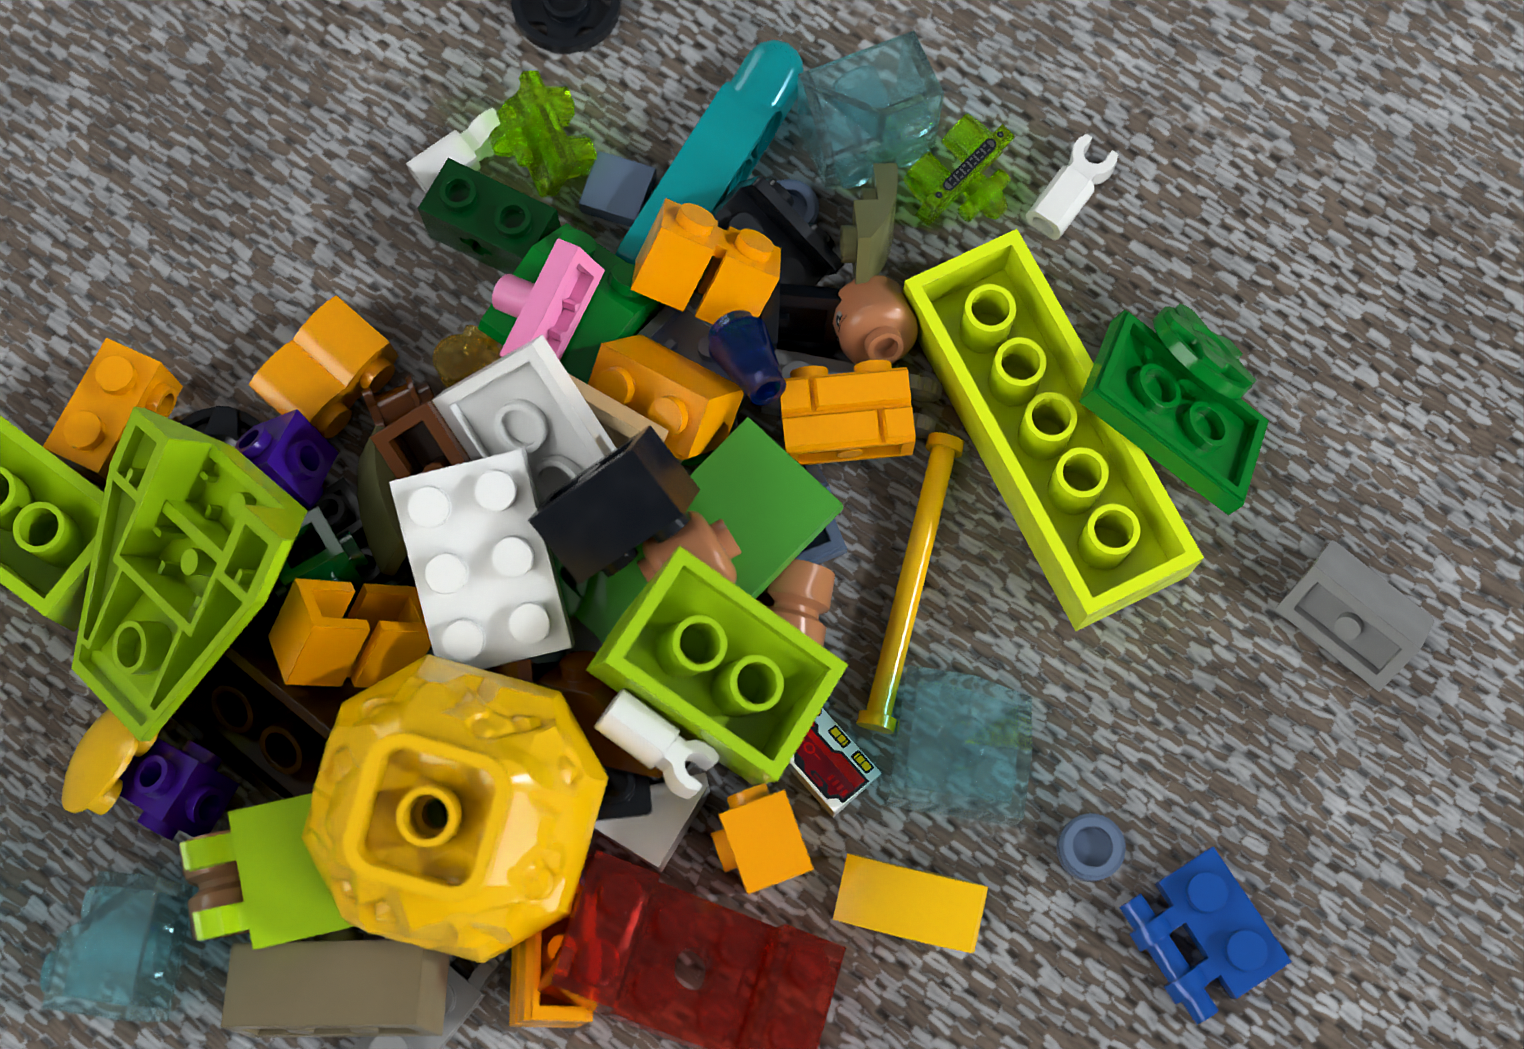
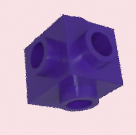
[234,409,338,510]
[119,737,240,841]

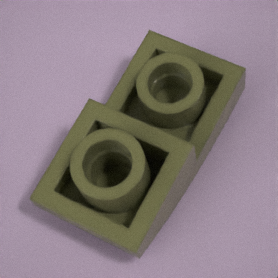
[840,163,898,284]
[357,425,408,577]

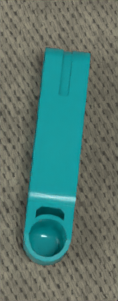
[615,40,803,265]

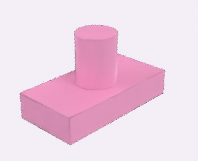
[492,238,605,361]

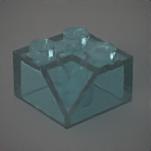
[797,30,944,190]
[885,665,1032,827]
[40,871,197,1022]

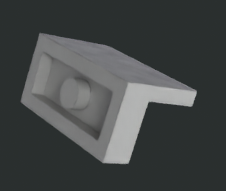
[1275,540,1434,692]

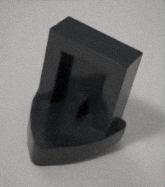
[757,279,842,355]

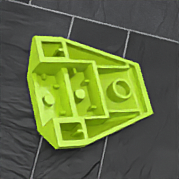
[71,407,308,741]

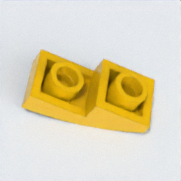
[833,853,988,953]

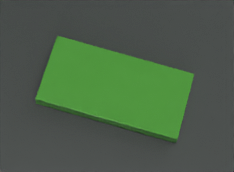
[574,417,844,643]

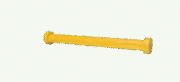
[856,432,965,734]

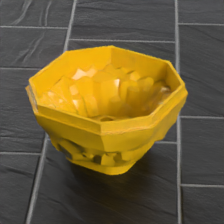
[302,654,608,963]

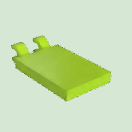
[180,793,446,950]

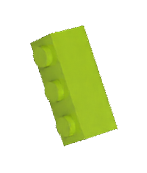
[0,415,116,632]
[586,546,848,785]

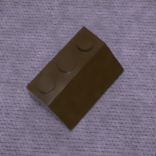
[171,602,369,802]

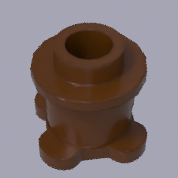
[361,375,435,427]

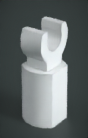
[406,108,512,194]
[1026,134,1118,240]
[594,688,720,799]

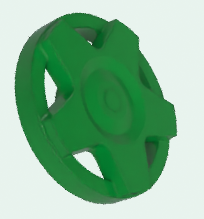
[1153,304,1256,400]

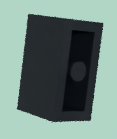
[528,425,700,584]

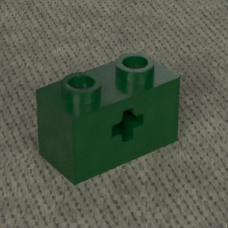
[417,158,561,274]

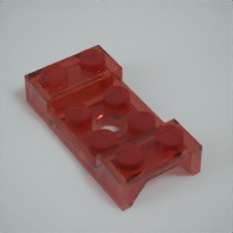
[537,850,846,1049]

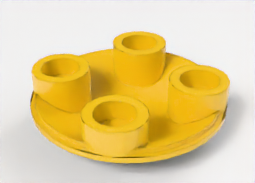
[62,709,160,816]

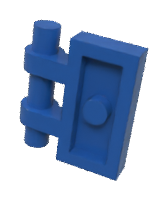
[1119,846,1292,1025]

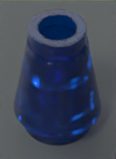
[708,310,786,405]

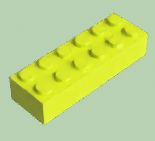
[903,229,1204,631]

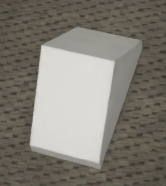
[594,772,711,872]

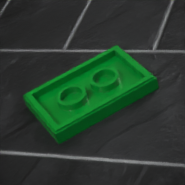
[1079,309,1269,516]

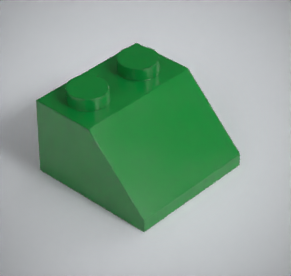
[478,223,661,384]

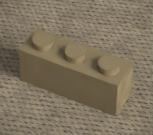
[221,930,450,1038]

